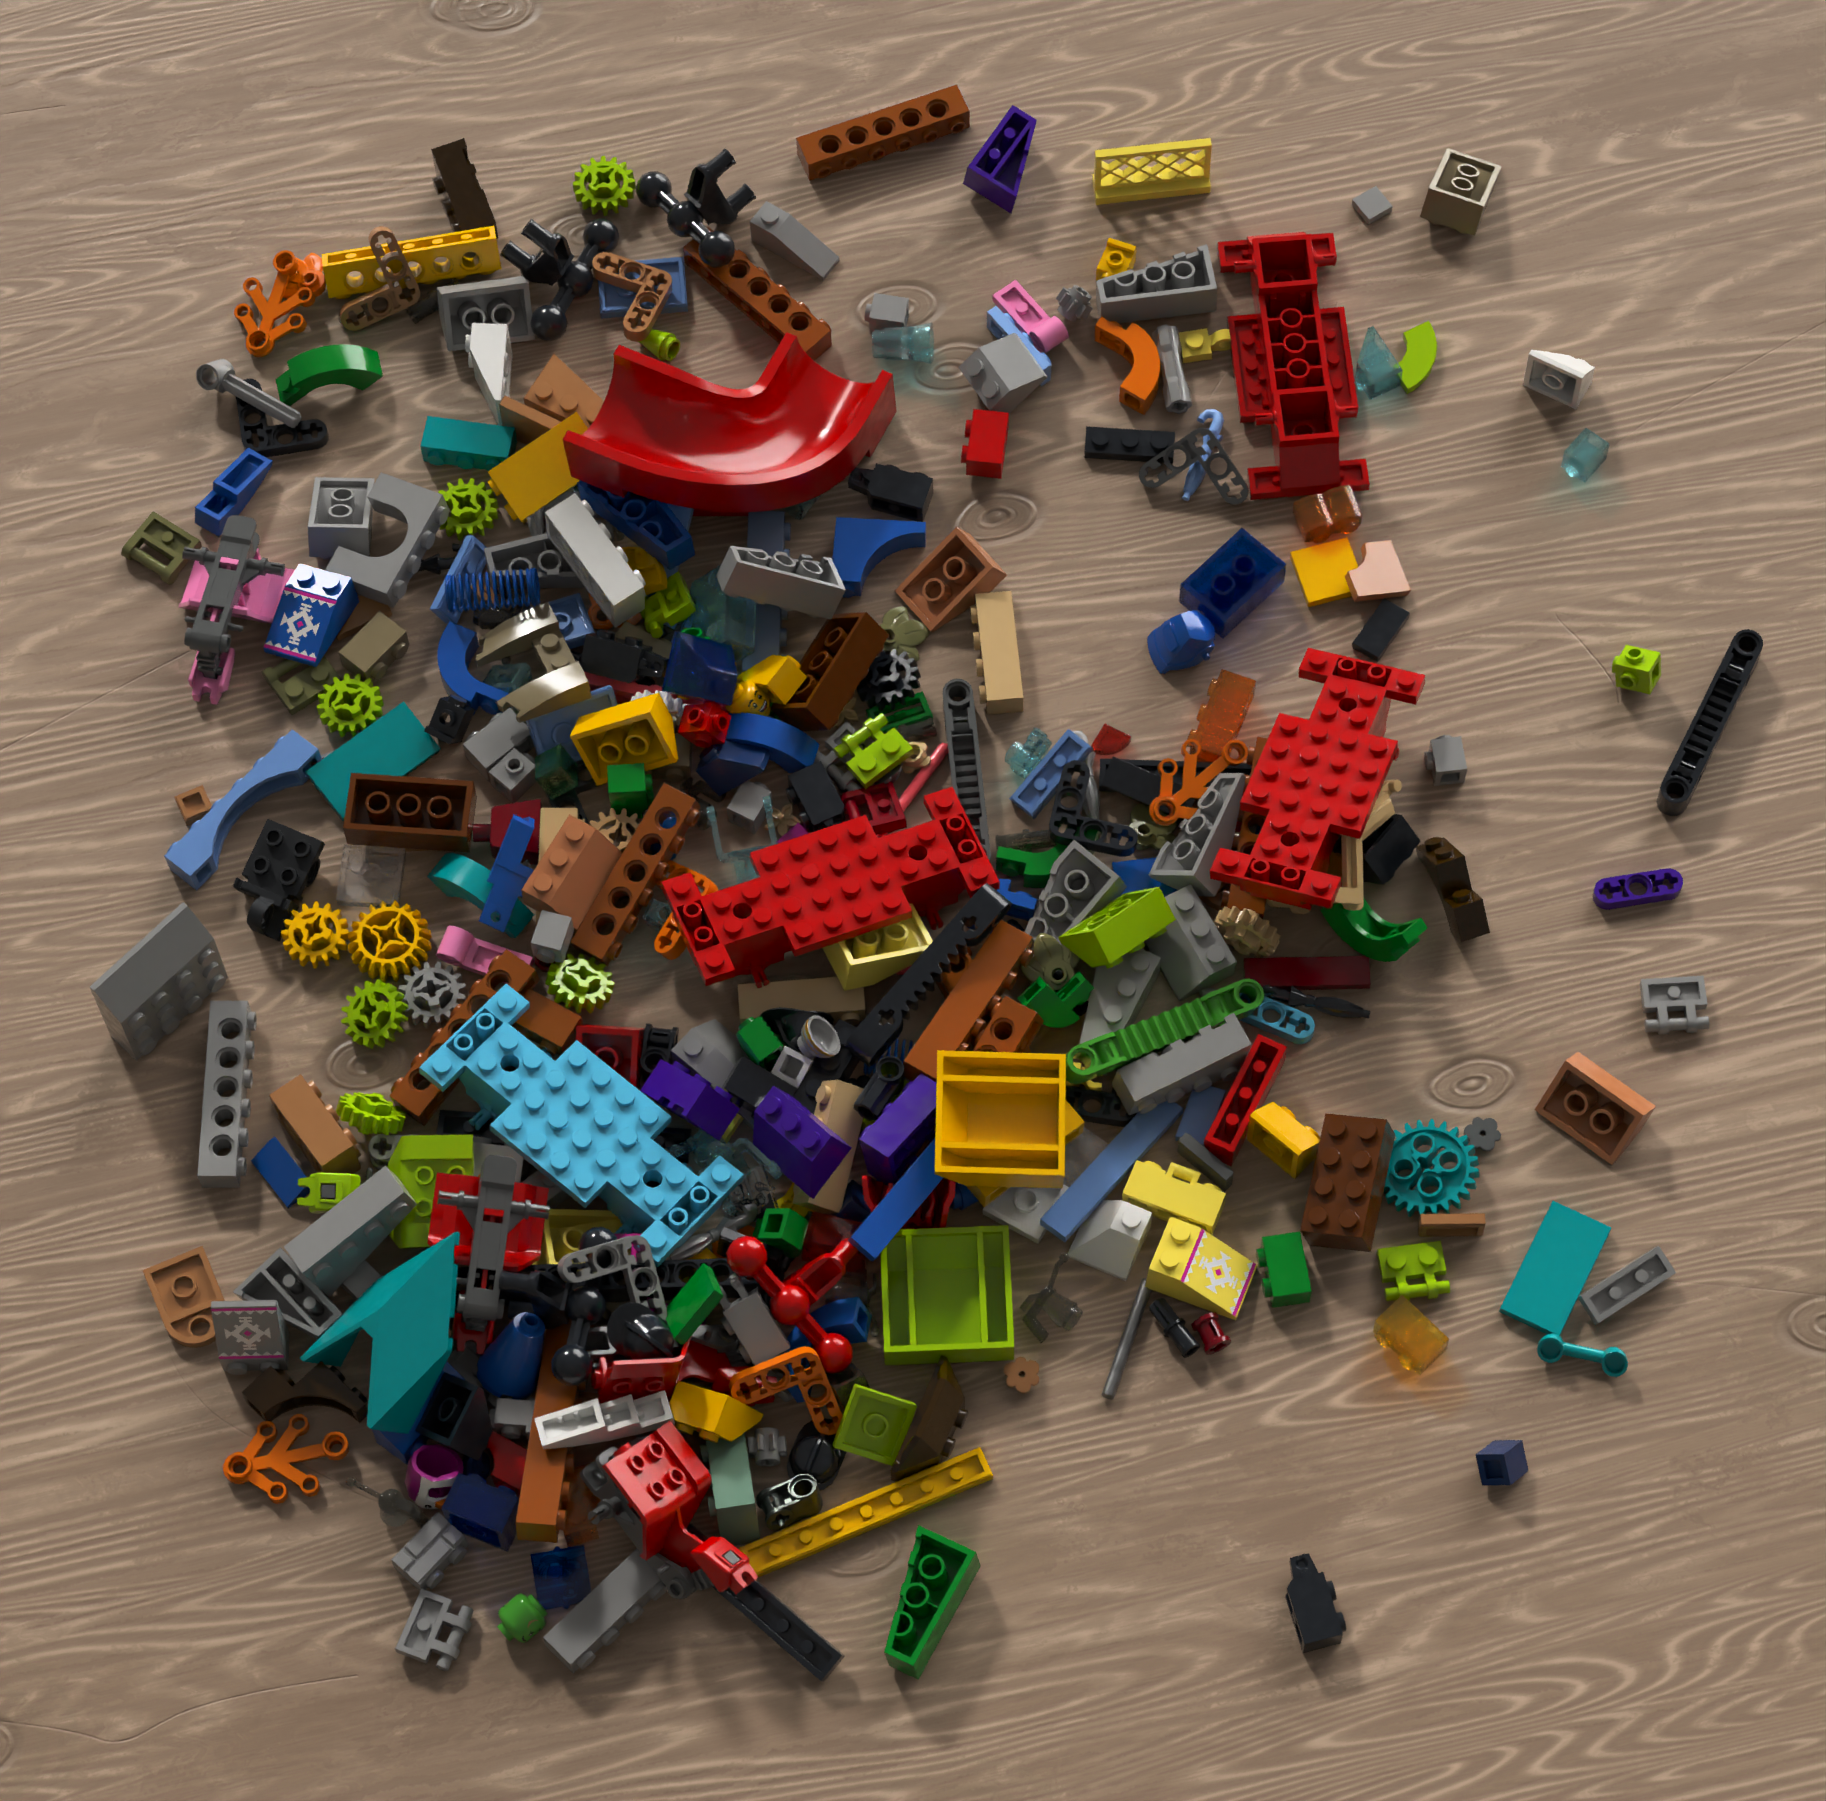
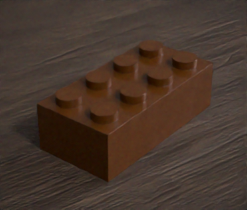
[771,612,889,731]
[343,773,477,853]
[1300,1113,1395,1252]

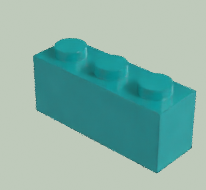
[420,416,517,471]

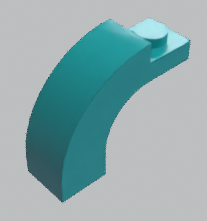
[427,853,535,938]

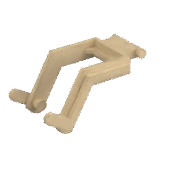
[1267,779,1402,914]

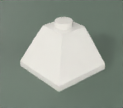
[1523,350,1595,409]
[1067,1200,1152,1281]

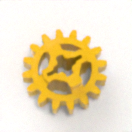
[281,901,349,969]

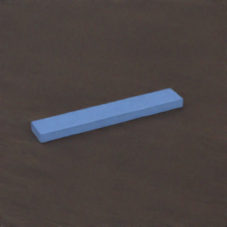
[1040,1101,1183,1242]

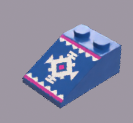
[263,564,359,667]

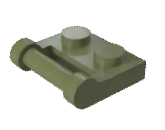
[121,511,202,585]
[261,656,342,715]

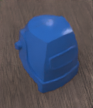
[1147,610,1215,674]

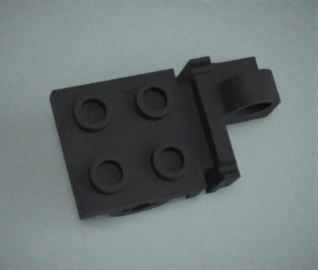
[233,819,325,942]

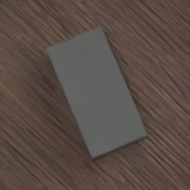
[1177,1133,1234,1192]

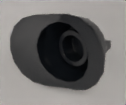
[759,1007,834,1052]
[607,1302,674,1360]
[787,1418,847,1491]

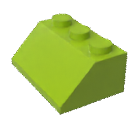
[1058,887,1176,969]

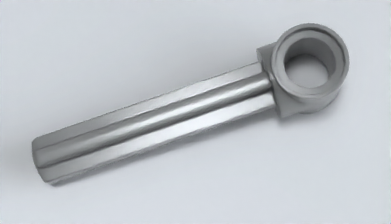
[196,359,302,428]

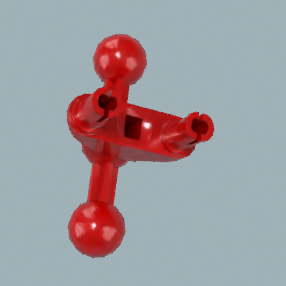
[726,1236,858,1374]

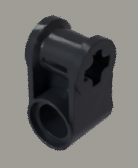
[640,1023,679,1082]

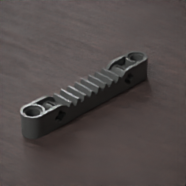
[942,679,991,863]

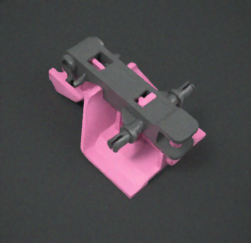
[178,515,295,705]

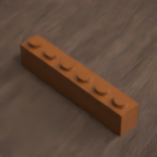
[903,920,1034,1082]

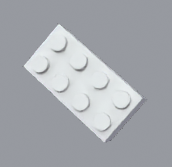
[545,493,646,628]

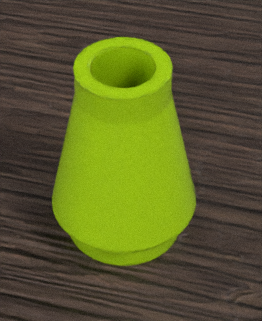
[637,329,680,361]

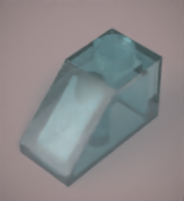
[1354,326,1403,400]

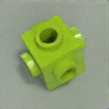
[1612,645,1661,694]

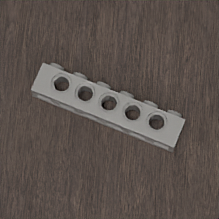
[197,1001,257,1188]

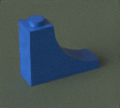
[832,517,926,598]

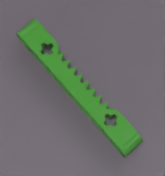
[1066,979,1264,1084]

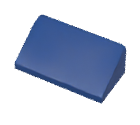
[251,1137,310,1208]

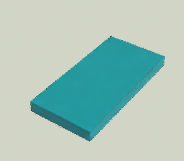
[305,701,441,821]
[1499,1201,1612,1336]

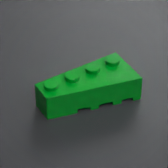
[884,1525,981,1680]

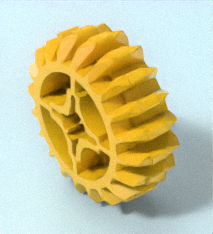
[348,900,432,982]

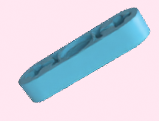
[1239,993,1315,1044]

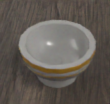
[797,1015,841,1059]

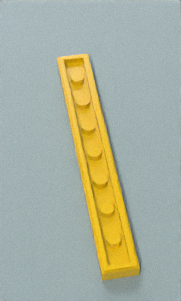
[739,1447,993,1578]

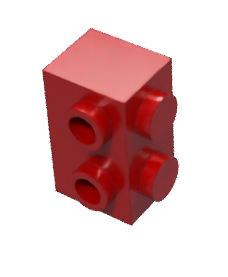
[961,409,1009,479]

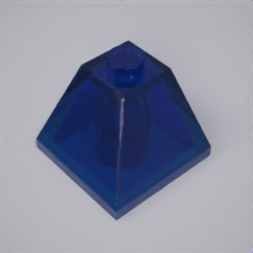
[662,631,738,706]

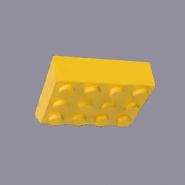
[934,1050,1066,1188]

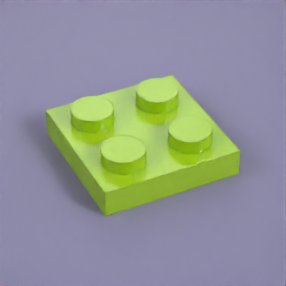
[832,1384,917,1466]

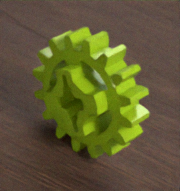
[573,156,636,216]
[438,478,499,541]
[317,673,384,737]
[545,953,615,1013]
[341,979,409,1049]
[336,1092,406,1135]

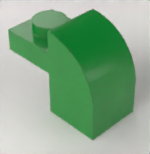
[1018,971,1094,1028]
[752,1208,809,1258]

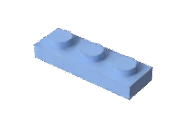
[987,306,1052,386]

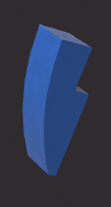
[195,448,273,537]

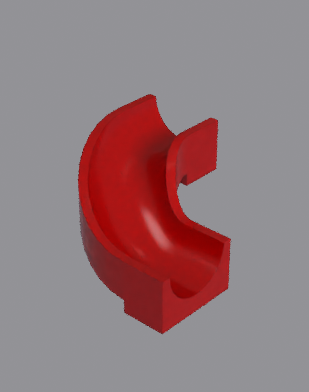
[562,332,897,513]

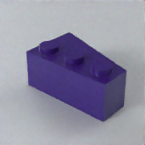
[963,105,1037,213]
[640,1059,740,1141]
[859,1073,936,1186]

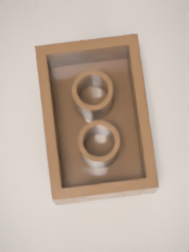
[269,1074,361,1174]

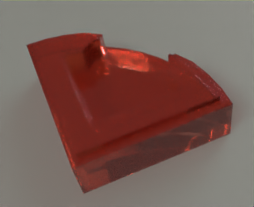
[1091,724,1132,755]

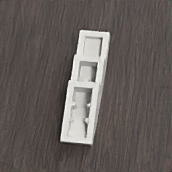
[534,1390,675,1449]

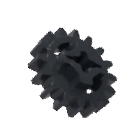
[856,649,921,711]

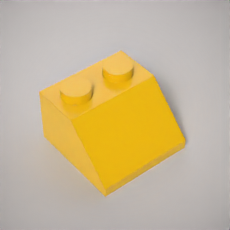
[1247,1102,1320,1179]
[669,1381,763,1443]

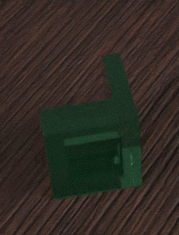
[535,744,578,799]

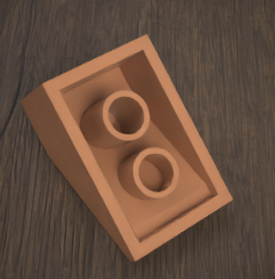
[895,527,1007,632]

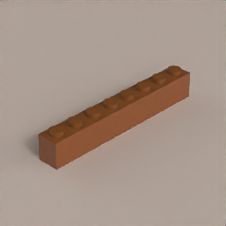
[516,1319,596,1543]

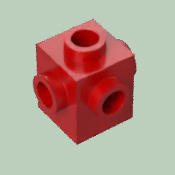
[678,701,731,748]

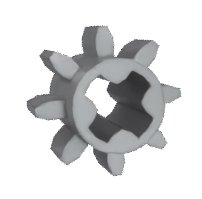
[1056,285,1093,322]
[747,1427,787,1467]

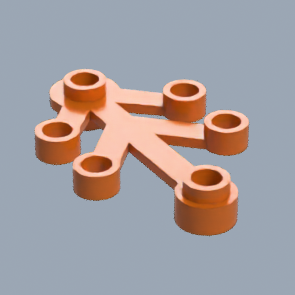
[234,250,316,357]
[1149,739,1248,826]
[223,1414,349,1504]

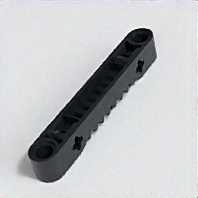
[1656,629,1763,816]
[844,883,1012,1067]

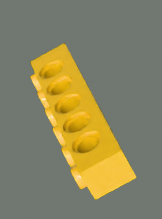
[321,226,502,299]

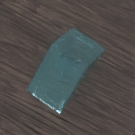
[483,663,533,694]

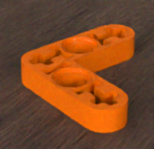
[654,860,718,960]
[729,1346,843,1435]

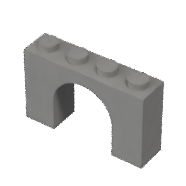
[325,472,450,608]

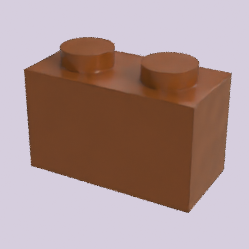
[512,988,584,1056]

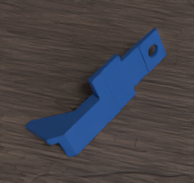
[479,814,535,933]

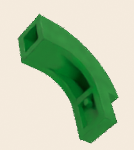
[275,344,383,406]
[996,827,1099,888]
[1320,899,1428,962]

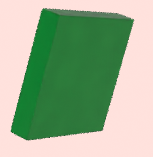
[666,1263,723,1345]

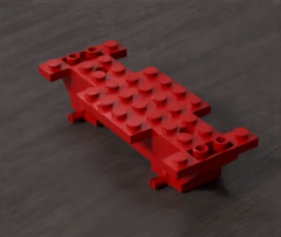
[1217,232,1370,500]
[1210,648,1425,910]
[661,787,1000,988]

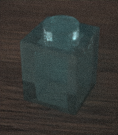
[1561,428,1610,482]

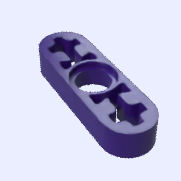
[1592,868,1683,910]

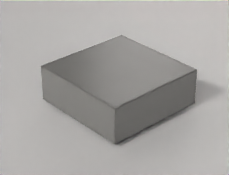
[1352,186,1393,225]

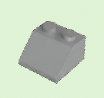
[958,333,1048,413]

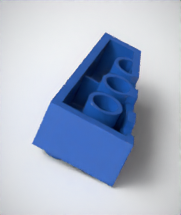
[577,480,695,570]

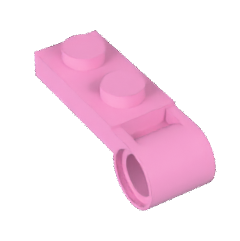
[993,280,1069,353]
[436,926,534,984]

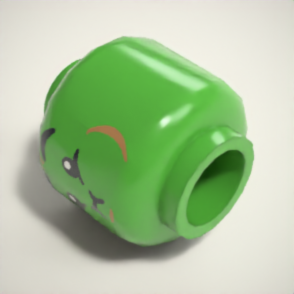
[497,1593,548,1643]

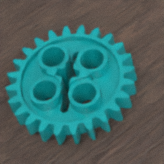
[1383,1119,1479,1217]

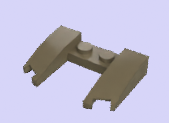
[476,602,592,723]

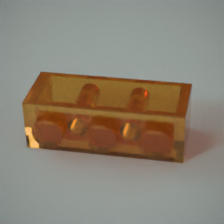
[1186,669,1256,762]

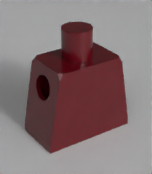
[473,799,542,865]

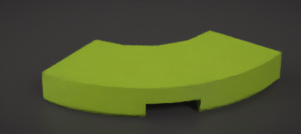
[1392,321,1437,394]

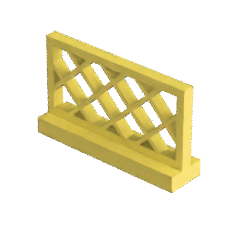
[1092,138,1212,205]

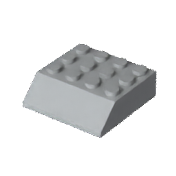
[90,902,228,1061]

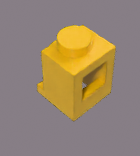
[1096,237,1136,281]

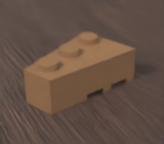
[524,354,604,428]

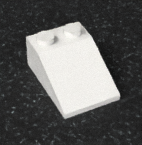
[465,323,513,426]

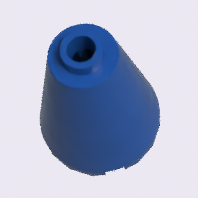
[477,1312,545,1400]

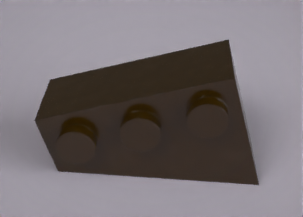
[431,138,498,239]

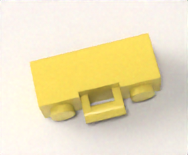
[1122,1160,1226,1235]

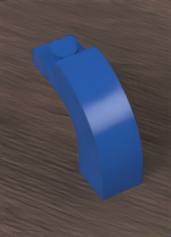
[437,621,511,716]
[714,713,820,773]
[779,1297,872,1403]

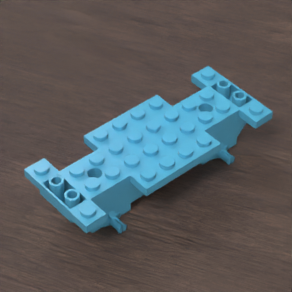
[419,984,744,1267]

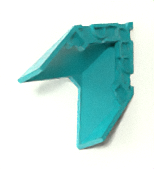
[300,1232,460,1434]

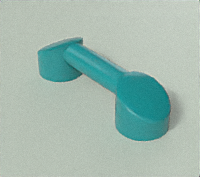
[1537,1334,1628,1377]

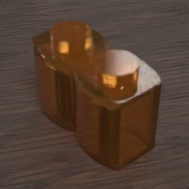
[1293,485,1362,543]

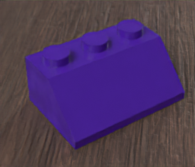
[753,1086,852,1199]

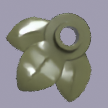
[880,607,930,662]
[1129,803,1180,851]
[1020,933,1081,991]

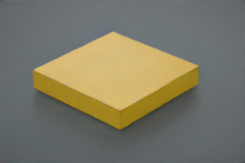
[1290,537,1358,607]

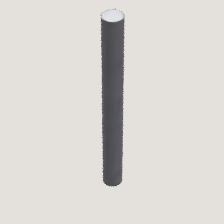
[1101,1278,1151,1400]

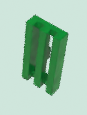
[866,691,933,734]

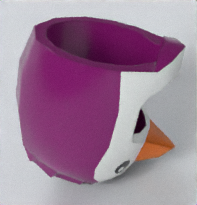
[405,1444,463,1511]

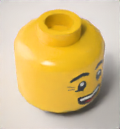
[725,680,771,716]

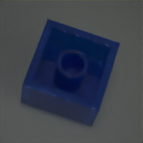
[442,1473,519,1552]

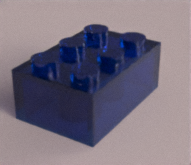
[1179,528,1286,638]

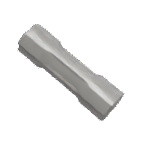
[1152,324,1193,414]

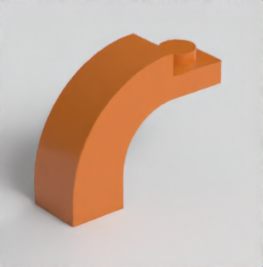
[1094,317,1160,415]

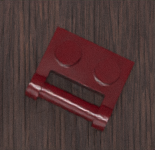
[840,781,907,835]

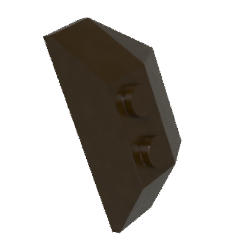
[890,1355,968,1482]

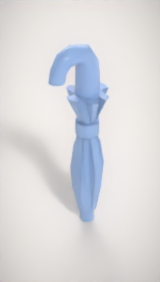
[1182,409,1224,501]

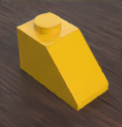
[735,655,807,705]

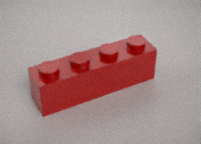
[1204,1034,1287,1167]

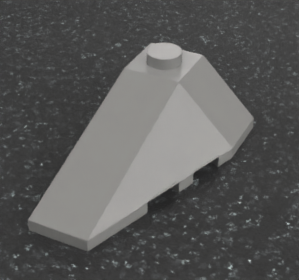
[1024,840,1127,956]
[671,1019,754,1130]

